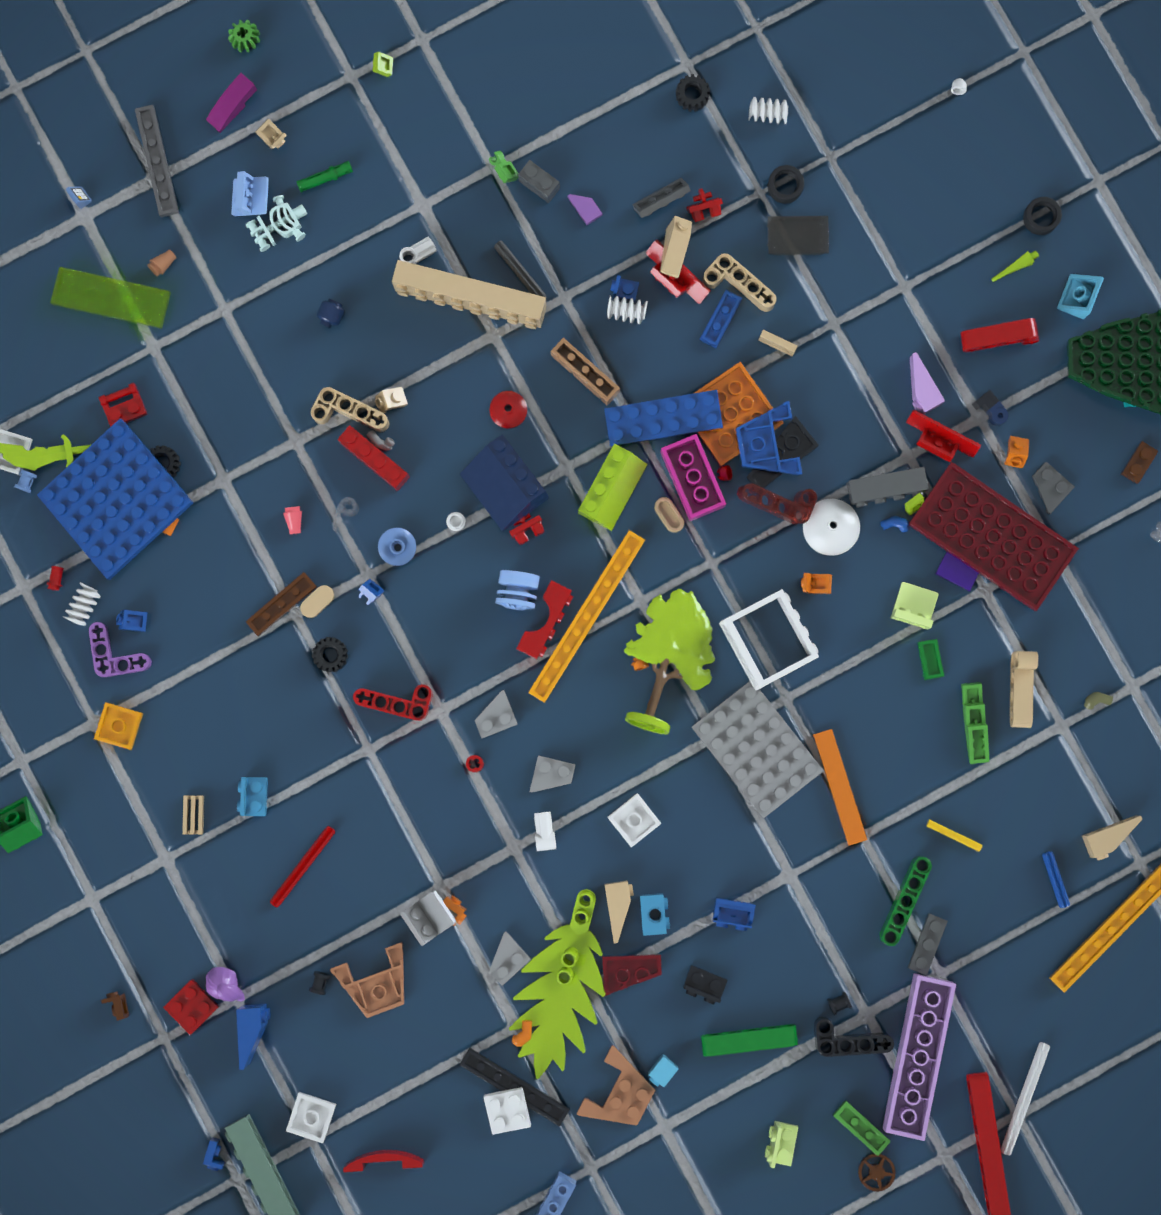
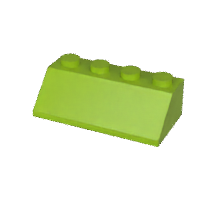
[578,443,648,531]

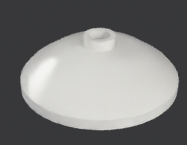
[803,499,860,556]

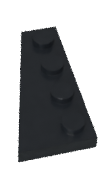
[747,416,819,492]

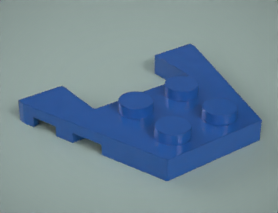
[735,401,802,475]

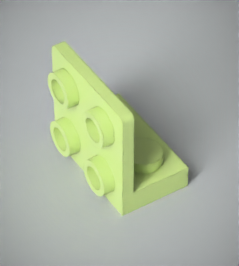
[891,582,939,630]
[765,1121,798,1168]

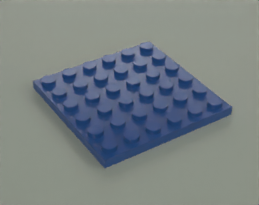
[37,418,194,580]

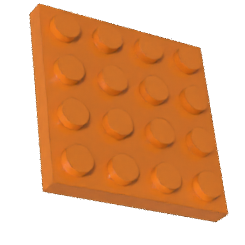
[693,362,784,467]

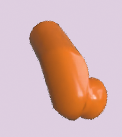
[512,1020,532,1047]

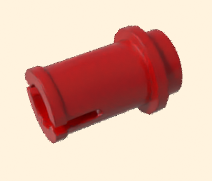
[47,566,64,591]

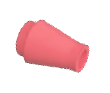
[283,506,302,534]

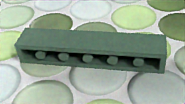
[225,1114,300,1215]

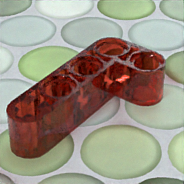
[737,483,817,525]

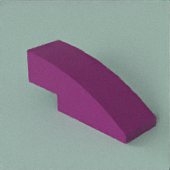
[206,73,257,133]

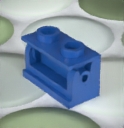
[712,898,756,931]

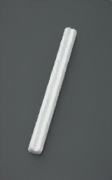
[1001,1042,1050,1156]

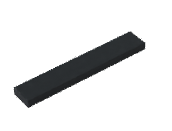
[459,1047,570,1127]

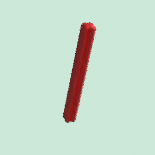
[270,826,335,908]

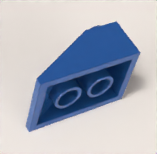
[236,1003,270,1070]

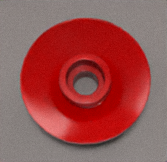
[489,391,527,429]

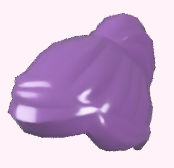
[206,967,245,1002]

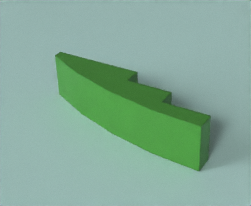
[961,682,990,764]

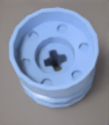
[495,570,540,610]

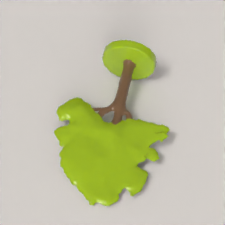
[624,589,715,735]

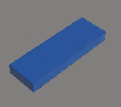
[700,290,742,348]

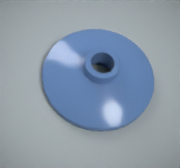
[378,528,416,566]

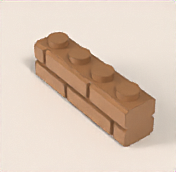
[551,338,620,406]

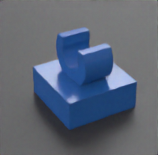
[358,579,384,605]

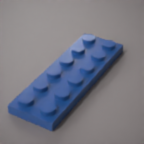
[604,390,723,447]

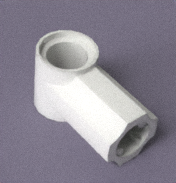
[399,236,437,264]
[534,812,556,851]

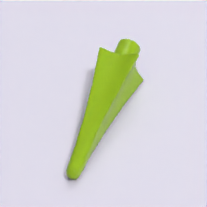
[991,250,1039,282]

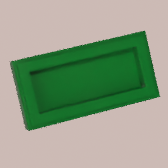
[917,639,944,680]

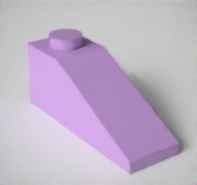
[910,352,945,414]

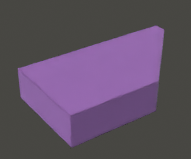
[568,194,602,225]

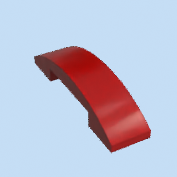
[343,1150,424,1172]

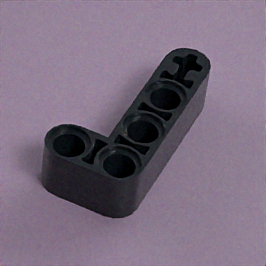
[814,1017,894,1057]

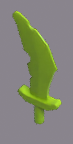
[0,434,91,471]

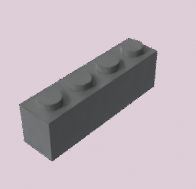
[846,467,929,508]

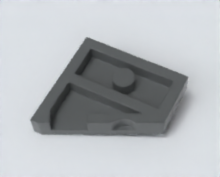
[1032,462,1074,515]

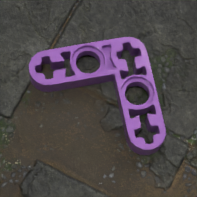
[89,622,152,677]

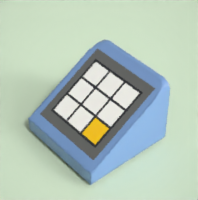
[66,187,92,209]

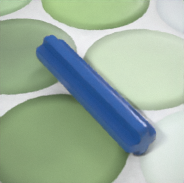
[1042,851,1070,908]

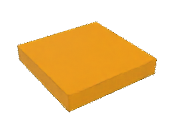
[94,702,143,750]

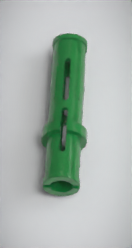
[296,160,353,193]

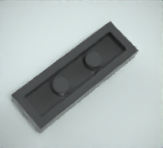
[632,178,691,218]
[907,913,948,976]

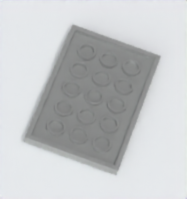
[691,681,824,819]

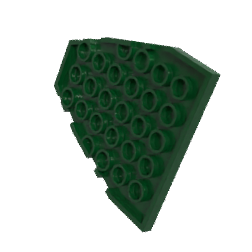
[1067,309,1161,415]

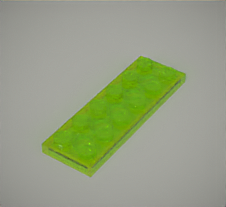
[50,267,171,329]

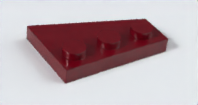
[602,954,662,996]

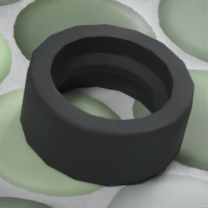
[767,165,804,204]
[1023,197,1062,235]

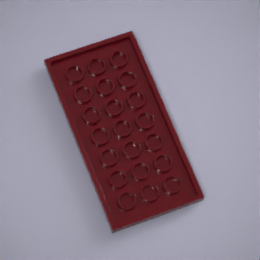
[909,462,1079,611]

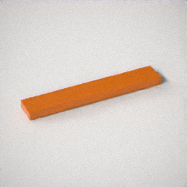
[813,729,867,846]

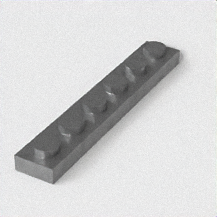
[135,105,179,218]

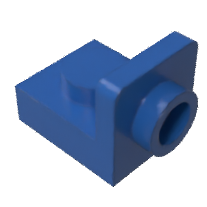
[610,275,639,302]
[116,610,148,632]
[203,1137,226,1171]

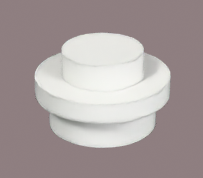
[446,512,466,531]

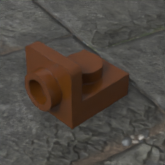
[101,991,129,1020]

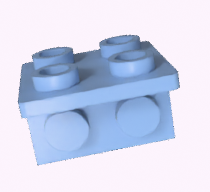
[231,171,269,216]

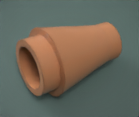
[148,250,176,276]

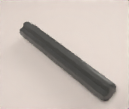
[494,241,547,298]

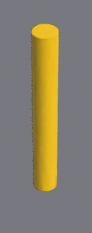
[926,819,982,852]

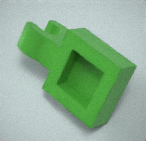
[489,151,518,183]

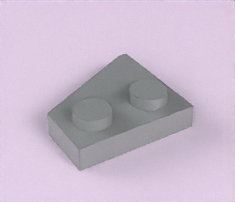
[475,690,518,738]
[529,756,576,792]
[489,931,531,986]

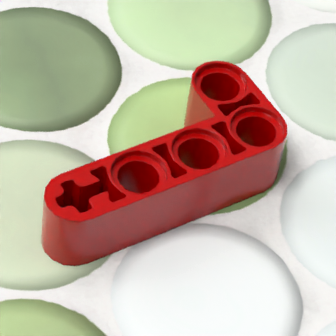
[960,318,1039,352]
[353,684,433,721]

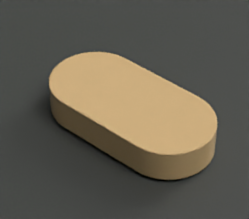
[654,497,684,533]
[300,585,334,618]

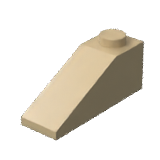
[660,216,692,278]
[1082,815,1142,860]
[605,880,634,943]

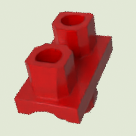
[686,188,723,222]
[509,513,544,546]

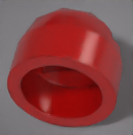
[717,465,732,481]

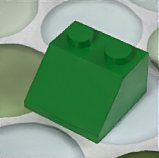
[0,796,43,853]

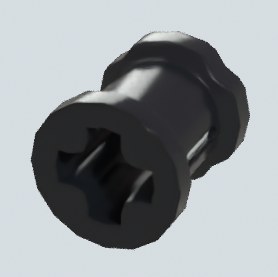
[309,971,331,995]
[827,992,852,1016]

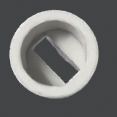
[951,78,967,95]

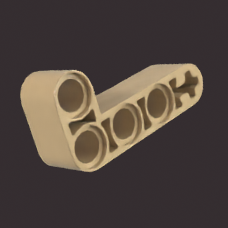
[703,253,776,312]
[311,387,389,432]
[1010,651,1038,728]

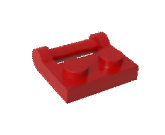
[98,382,148,427]

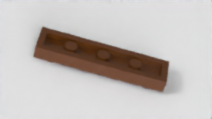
[245,572,317,637]

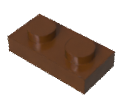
[1121,441,1158,484]

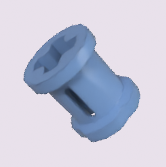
[14,469,37,493]

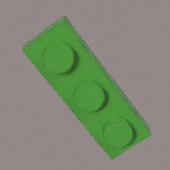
[833,1100,891,1156]

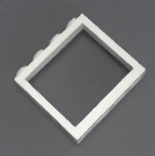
[719,589,819,691]

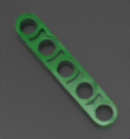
[879,856,932,946]
[701,1024,798,1056]

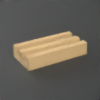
[758,330,797,357]
[183,795,204,835]

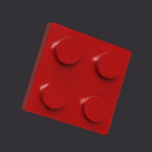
[163,979,220,1035]

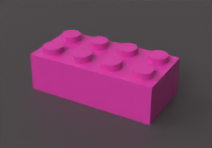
[660,434,726,521]

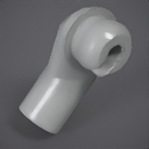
[367,430,395,451]

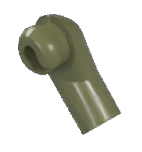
[1084,692,1113,710]

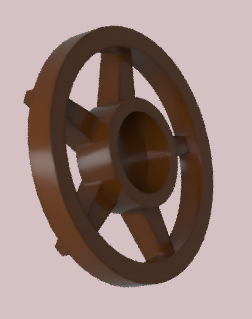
[858,1153,896,1192]

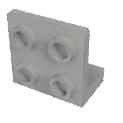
[400,890,456,946]

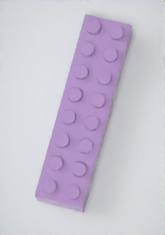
[882,973,956,1141]

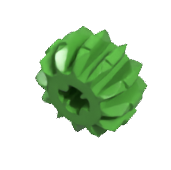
[228,19,260,53]

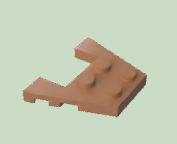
[330,942,404,1018]
[576,1045,655,1126]

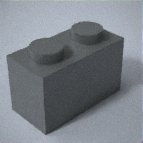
[518,160,560,203]

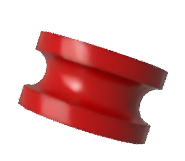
[466,755,484,773]

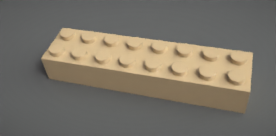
[392,260,547,329]

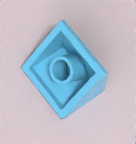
[1057,274,1104,319]

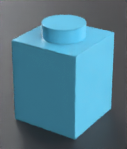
[648,1054,679,1087]

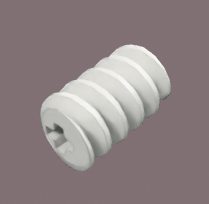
[748,97,788,124]
[607,295,648,324]
[62,582,101,626]

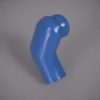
[880,516,910,532]

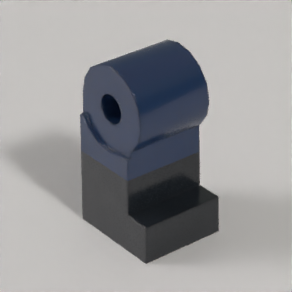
[972,390,1009,426]

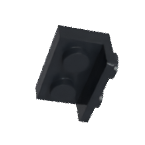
[683,965,728,1005]

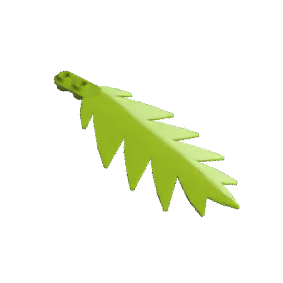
[509,889,605,1079]

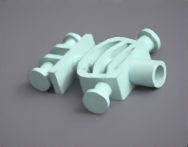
[246,195,307,252]

